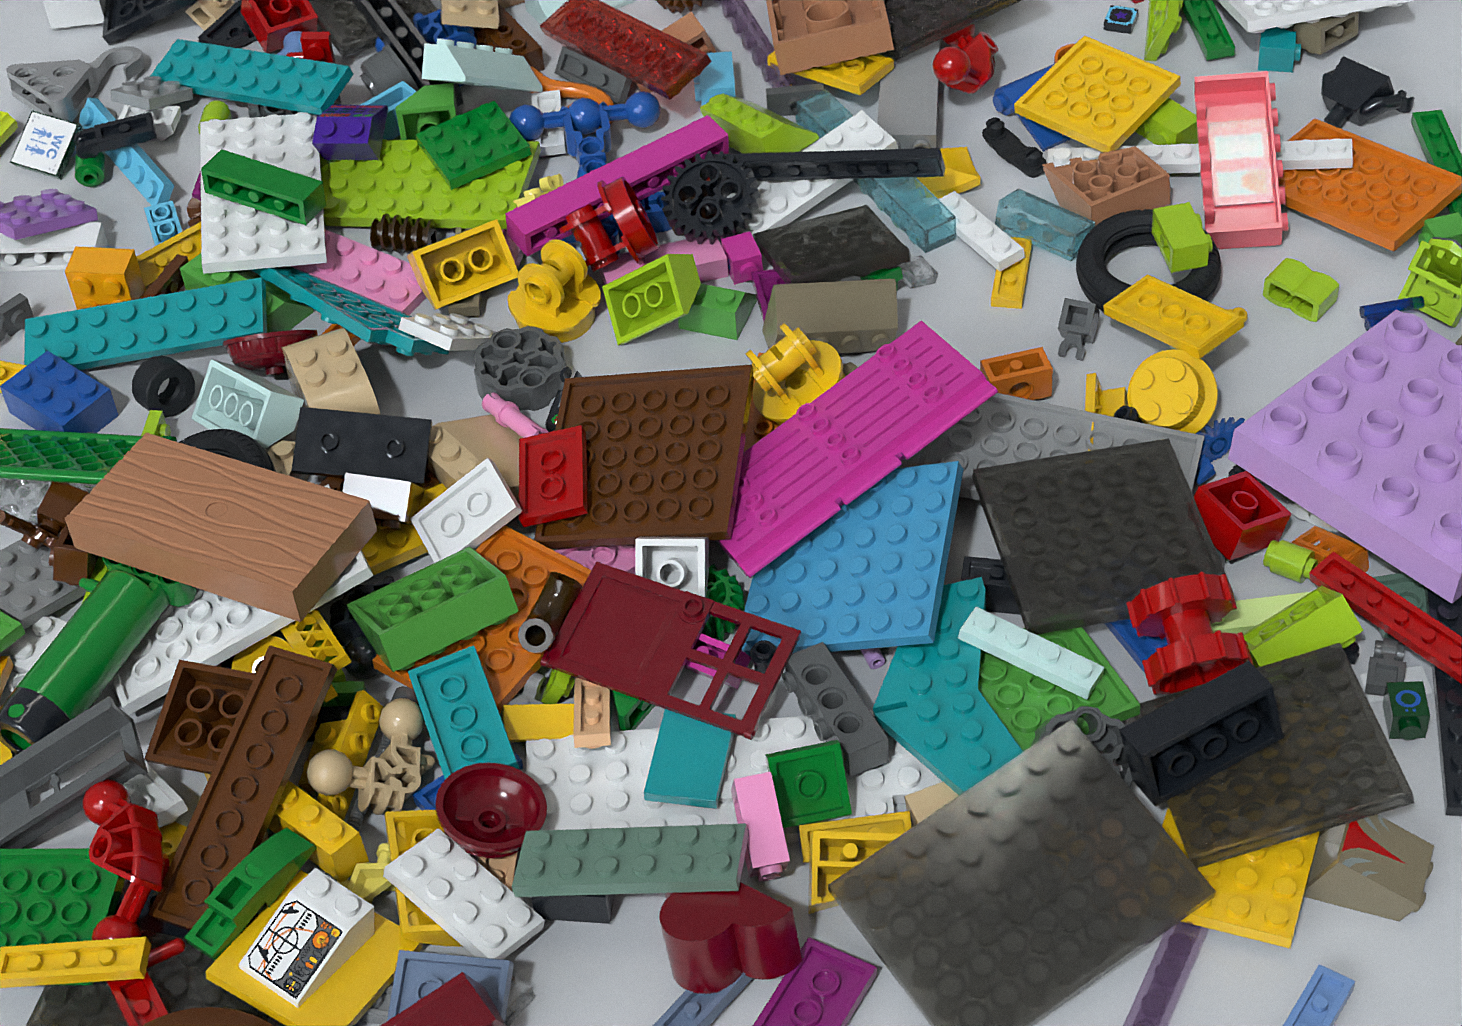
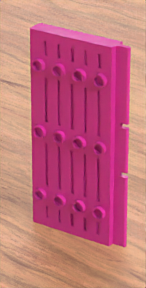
[716,320,998,578]

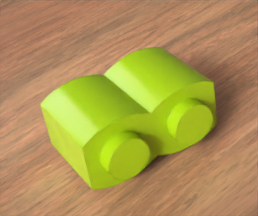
[1263,258,1340,322]

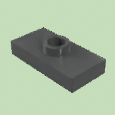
[766,83,825,116]

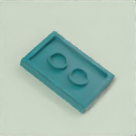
[644,709,736,809]

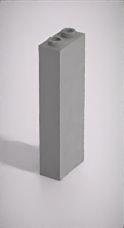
[877,25,941,149]

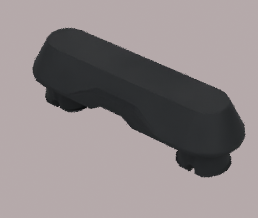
[982,117,1046,178]

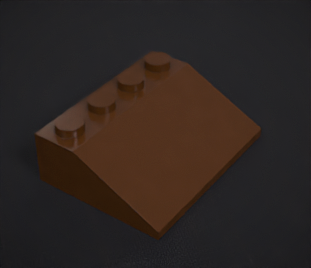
[144,659,321,774]

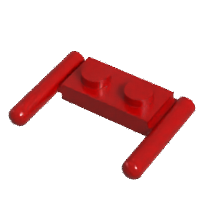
[106,938,186,1026]

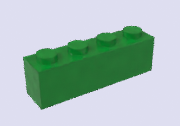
[201,149,326,225]

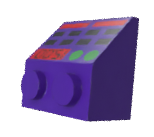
[312,105,388,160]

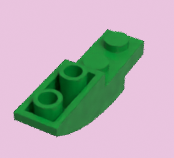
[184,827,316,961]

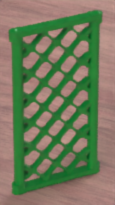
[0,428,177,484]

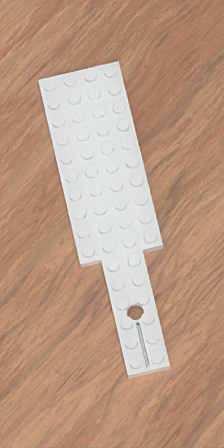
[526,710,1107,843]

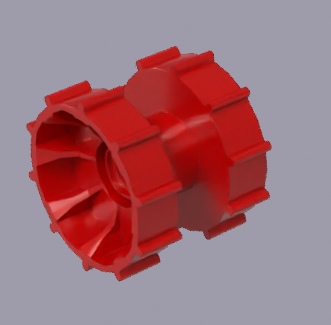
[1126,572,1254,696]

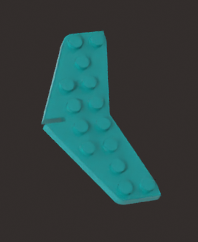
[873,577,1048,815]

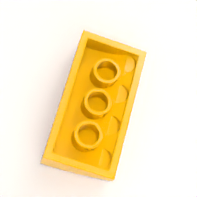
[385,810,463,947]

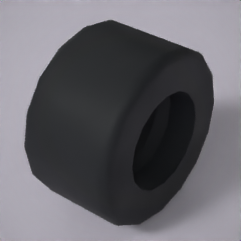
[132,355,195,418]

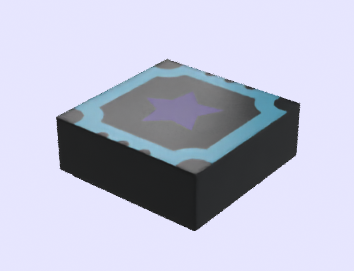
[1103,5,1138,34]

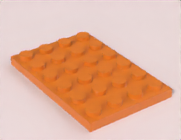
[1242,119,1462,251]
[372,525,591,713]

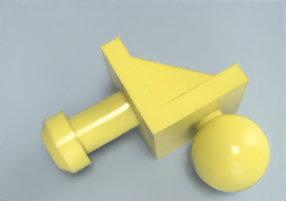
[337,843,395,904]

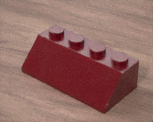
[380,972,506,1026]

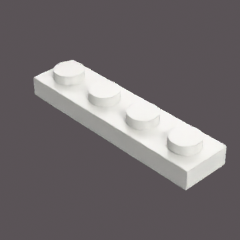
[930,191,1025,272]

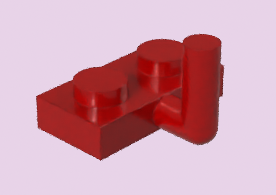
[286,31,336,64]

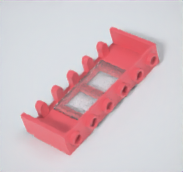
[1194,71,1288,249]

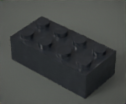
[1119,661,1284,807]

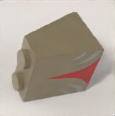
[1304,802,1434,922]

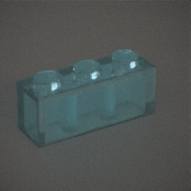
[995,188,1096,261]

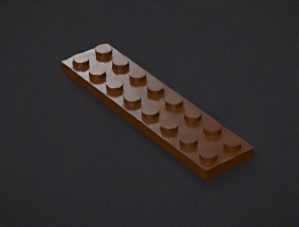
[148,645,337,931]

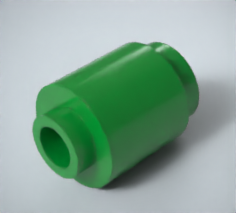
[75,152,105,187]

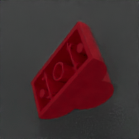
[659,882,802,994]

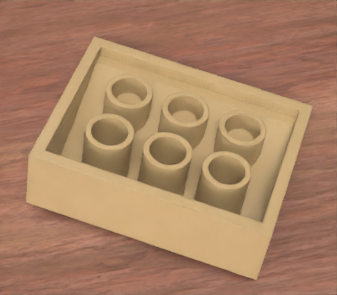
[427,415,523,515]

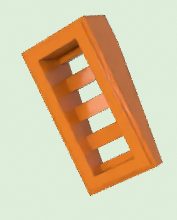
[1292,526,1369,572]

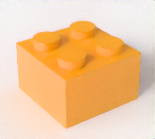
[65,246,146,310]

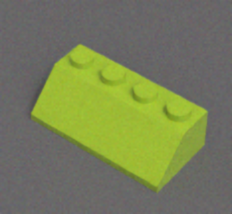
[700,93,819,153]

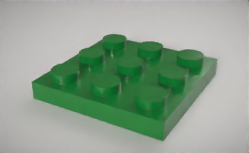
[415,100,532,190]

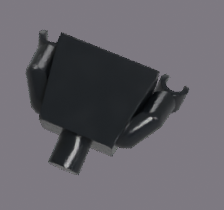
[1321,56,1415,128]

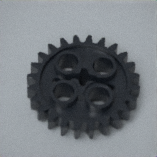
[661,151,760,245]

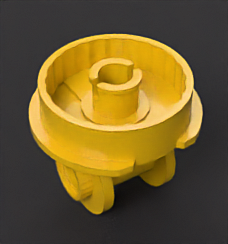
[508,239,601,343]
[745,323,845,425]

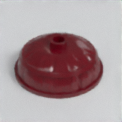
[222,329,318,376]
[435,763,547,858]

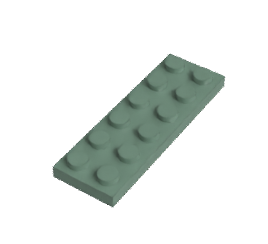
[512,823,749,897]

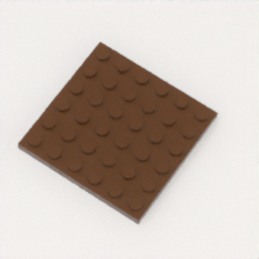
[534,364,754,549]

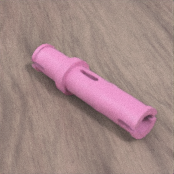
[482,392,548,438]

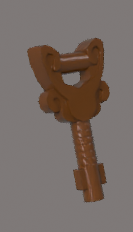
[0,510,59,550]

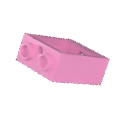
[731,772,790,881]

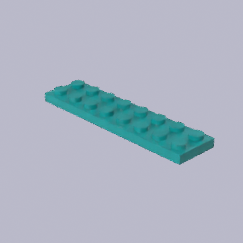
[150,39,354,115]
[24,277,267,370]

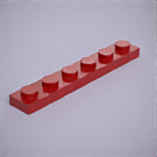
[1309,551,1462,684]

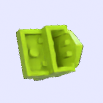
[1397,237,1462,327]

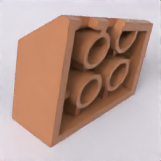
[1043,146,1170,232]

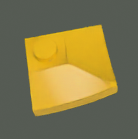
[913,147,981,201]

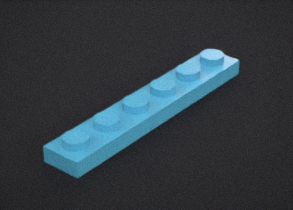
[79,97,175,206]

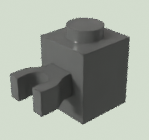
[1058,298,1100,361]

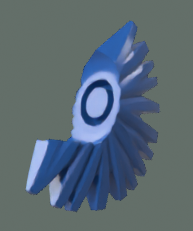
[1195,417,1245,485]

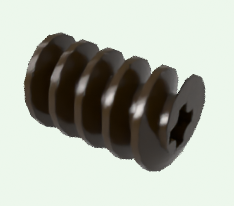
[370,213,437,254]

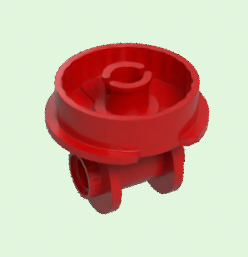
[558,176,660,272]

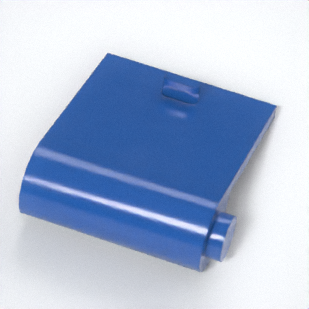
[993,64,1072,152]

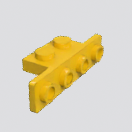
[298,690,384,821]

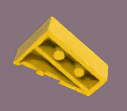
[808,830,926,914]

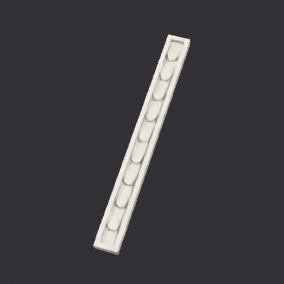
[1047,138,1353,173]

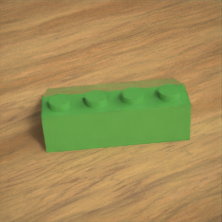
[347,546,519,672]

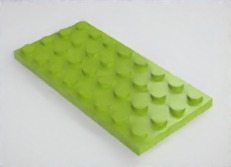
[320,139,541,229]

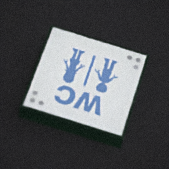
[10,110,83,180]

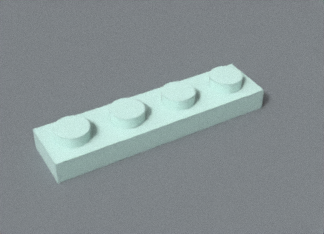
[958,607,1105,700]

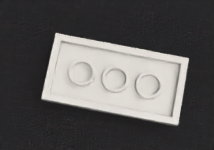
[383,828,545,960]

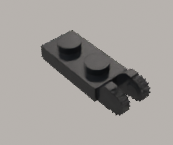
[73,112,157,159]

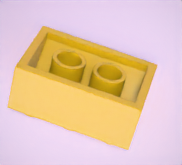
[407,219,518,310]

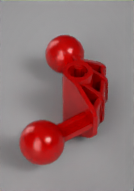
[933,10,999,94]
[83,779,170,940]

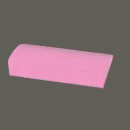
[599,237,729,285]

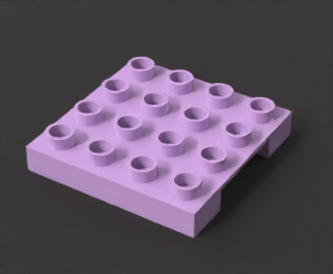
[1228,309,1462,604]

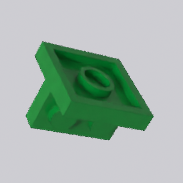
[765,740,852,828]

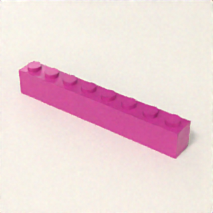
[505,115,729,256]

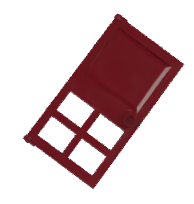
[540,561,802,740]

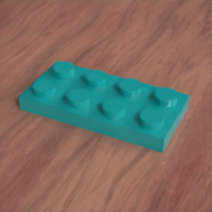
[408,645,519,779]

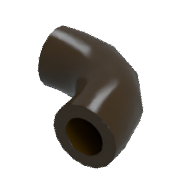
[518,572,582,653]

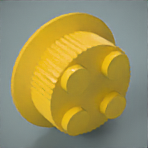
[1127,349,1218,434]

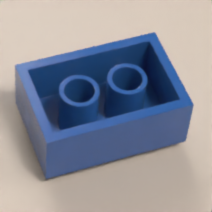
[0,350,119,433]

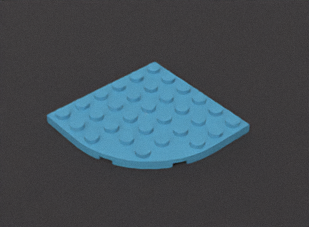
[741,461,964,656]

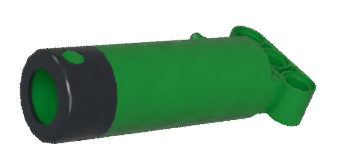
[0,557,197,754]

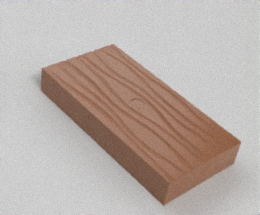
[766,0,894,75]
[65,433,377,622]

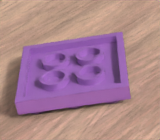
[0,189,98,240]

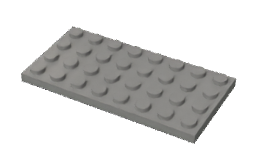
[918,393,1204,544]

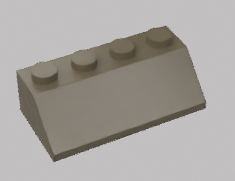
[762,279,898,353]

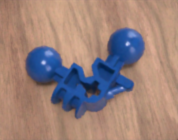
[375,9,477,86]

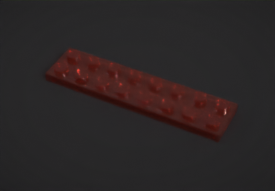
[539,0,711,100]

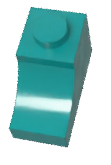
[1258,27,1301,73]

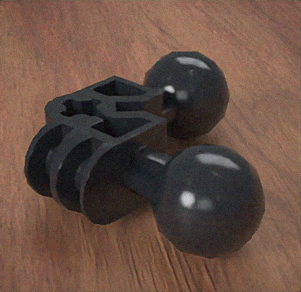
[330,576,395,679]

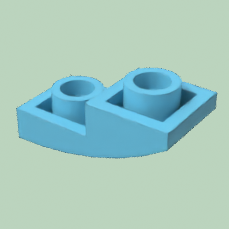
[144,200,182,246]

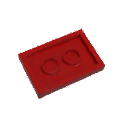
[519,425,588,527]

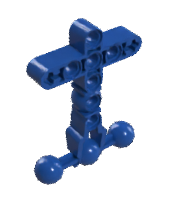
[509,91,672,254]

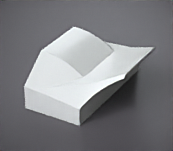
[118,104,182,142]

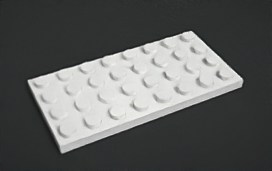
[200,112,327,274]
[112,484,374,715]

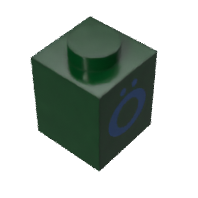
[1382,681,1430,740]

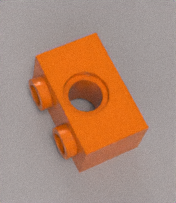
[980,347,1053,400]

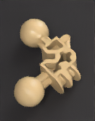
[307,698,435,815]

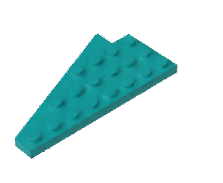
[251,266,449,356]

